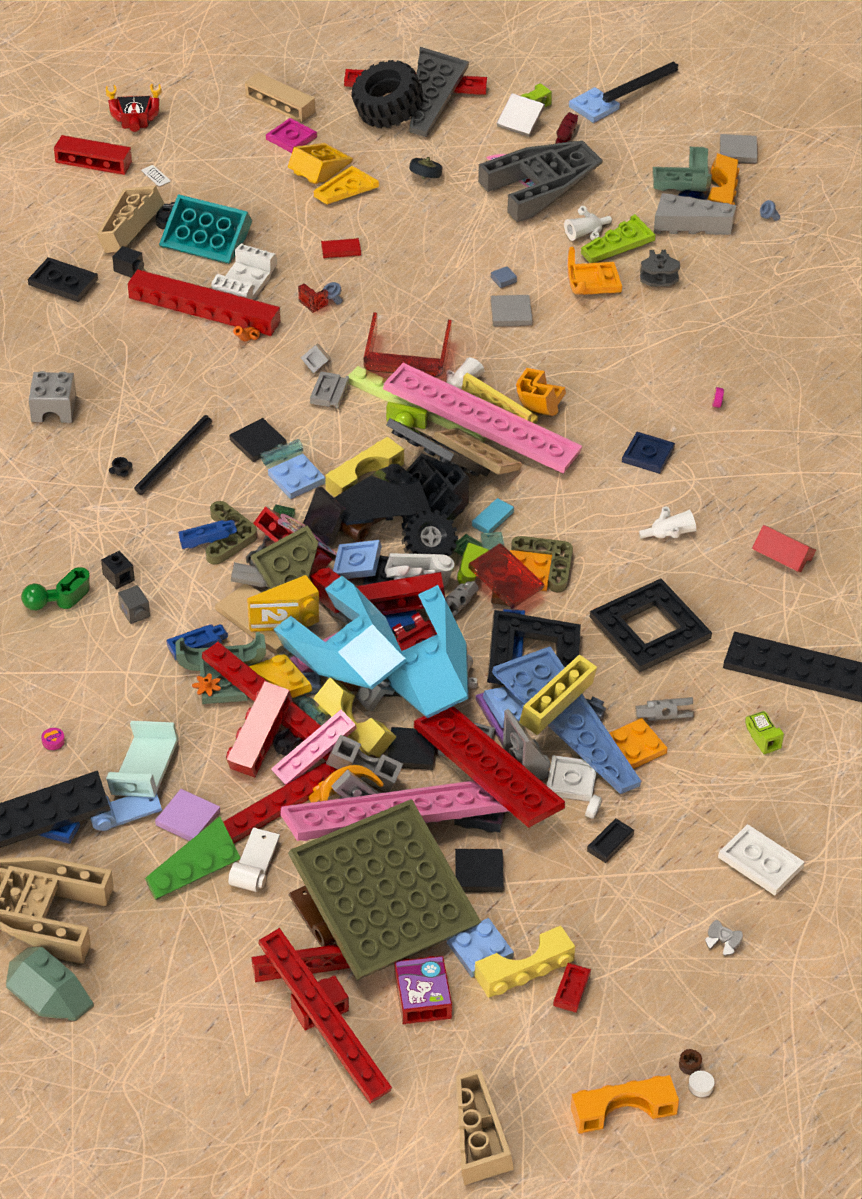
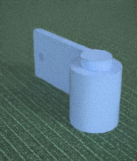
[90,793,162,831]

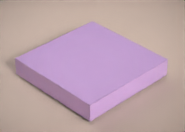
[155,789,220,841]

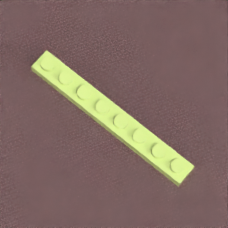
[348,366,487,442]

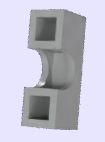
[326,734,403,792]

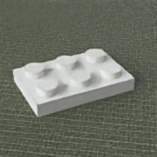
[718,824,804,896]

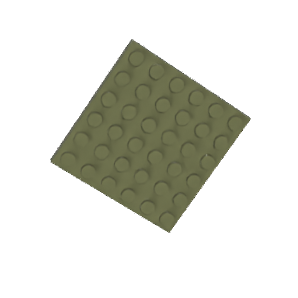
[288,799,481,981]

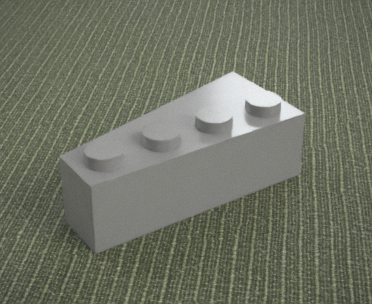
[654,193,736,235]

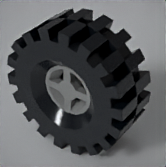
[401,509,458,556]

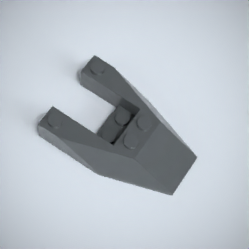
[478,140,603,222]

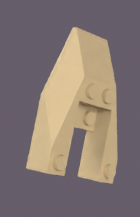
[0,856,114,964]

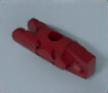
[555,112,578,144]

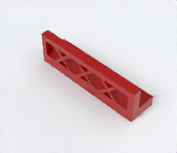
[251,944,350,982]

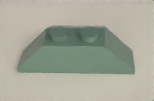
[6,947,94,1021]

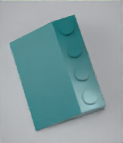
[159,194,252,264]

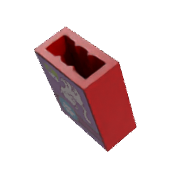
[394,956,452,1024]

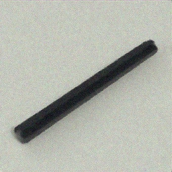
[602,61,679,103]
[134,415,212,495]

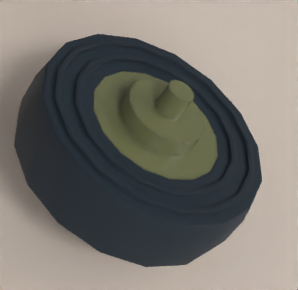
[409,157,443,179]

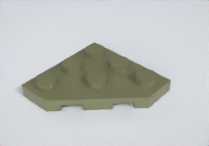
[251,525,318,589]

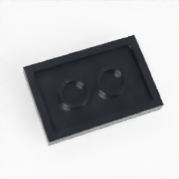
[28,257,98,302]

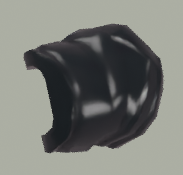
[273,728,303,756]

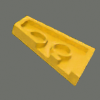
[314,166,379,204]
[249,654,312,698]

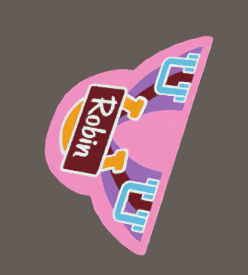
[278,514,337,555]

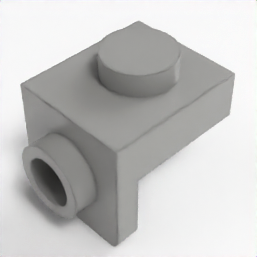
[355,678,395,711]

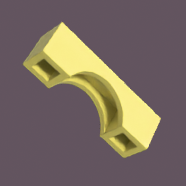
[325,437,404,497]
[313,678,396,758]
[475,925,575,998]

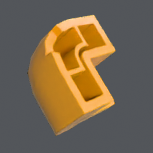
[516,368,566,416]

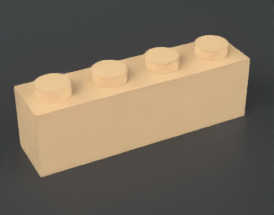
[245,72,315,123]

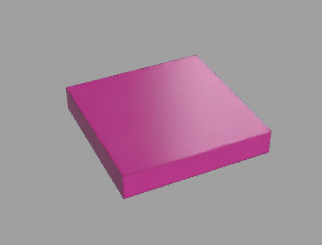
[266,118,317,153]

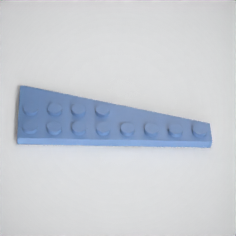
[492,647,642,794]

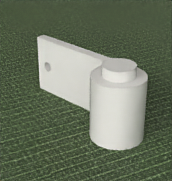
[385,553,454,587]
[228,828,280,892]

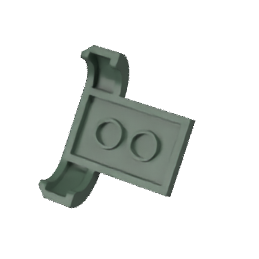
[652,147,712,191]
[175,632,266,704]

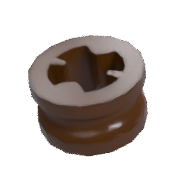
[679,1049,702,1075]

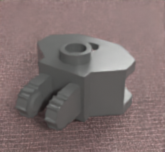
[640,250,680,286]

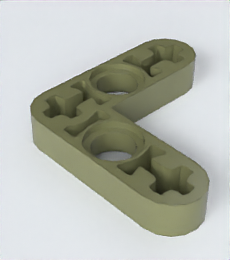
[206,501,257,564]
[511,536,573,593]

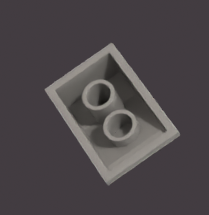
[503,709,550,781]

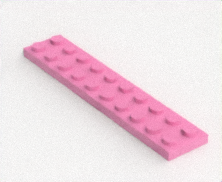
[383,363,582,474]
[281,781,508,841]

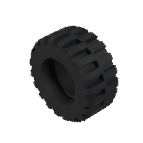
[351,60,424,128]

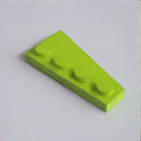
[581,214,656,263]

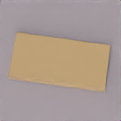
[433,428,522,475]
[215,584,307,655]

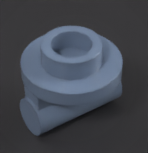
[760,200,780,221]
[322,282,342,305]
[586,696,607,721]

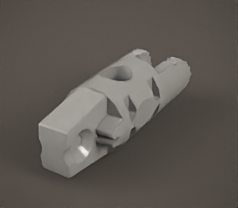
[446,581,479,616]
[635,697,694,721]

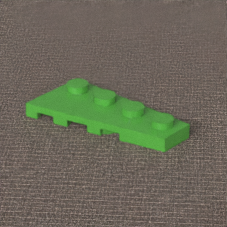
[145,816,241,900]

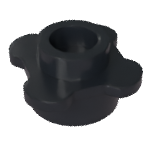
[109,457,133,477]

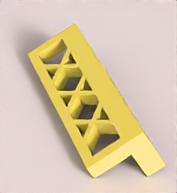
[462,373,538,424]

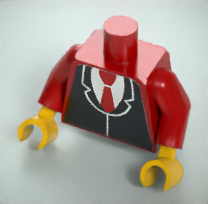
[106,83,162,132]

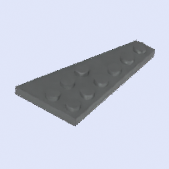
[410,47,469,137]

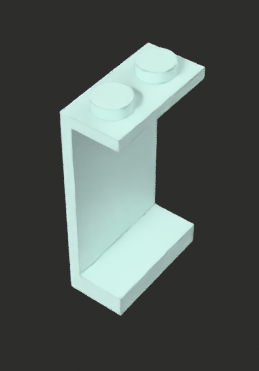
[106,721,179,797]

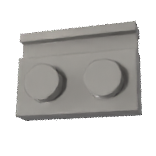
[310,371,349,408]

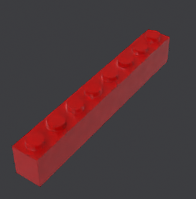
[127,269,281,336]

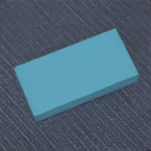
[472,498,514,536]

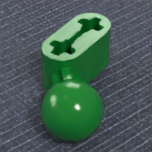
[21,567,90,611]

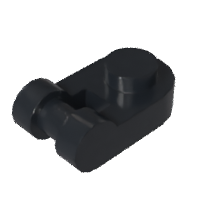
[156,202,175,230]

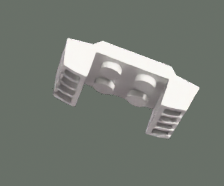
[211,244,277,300]

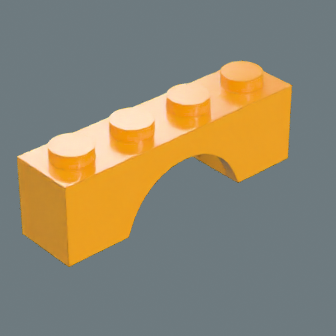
[707,153,740,205]
[570,1075,679,1134]

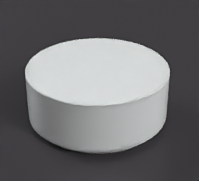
[585,795,602,819]
[688,1071,714,1097]

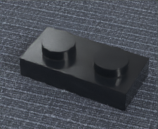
[454,812,505,833]

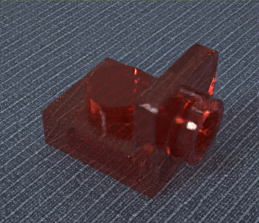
[298,283,328,313]

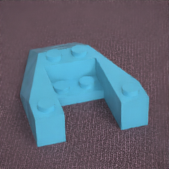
[274,576,407,689]
[387,585,469,718]

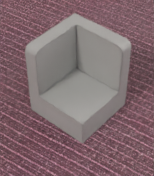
[301,344,331,373]

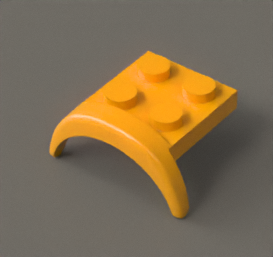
[568,247,622,295]
[308,765,384,803]

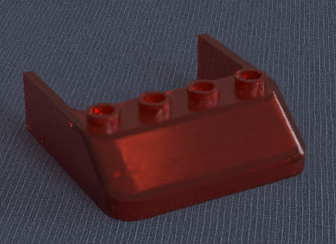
[363,312,452,377]

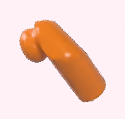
[233,326,260,342]

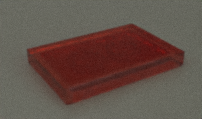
[468,543,544,609]

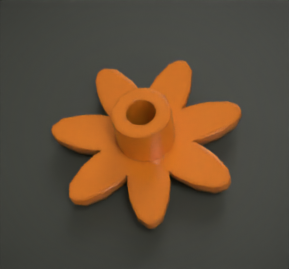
[192,673,221,696]

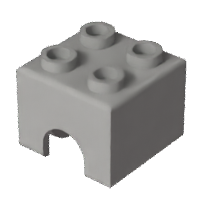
[29,371,76,423]

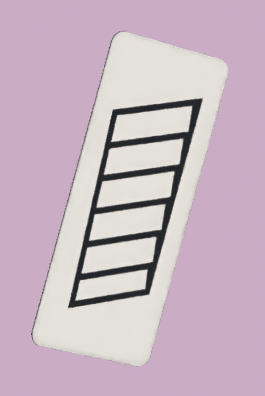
[141,165,171,186]

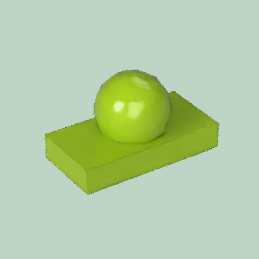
[386,402,428,429]

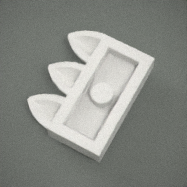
[386,566,437,580]

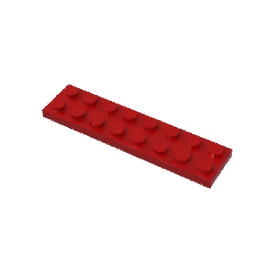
[414,706,565,828]

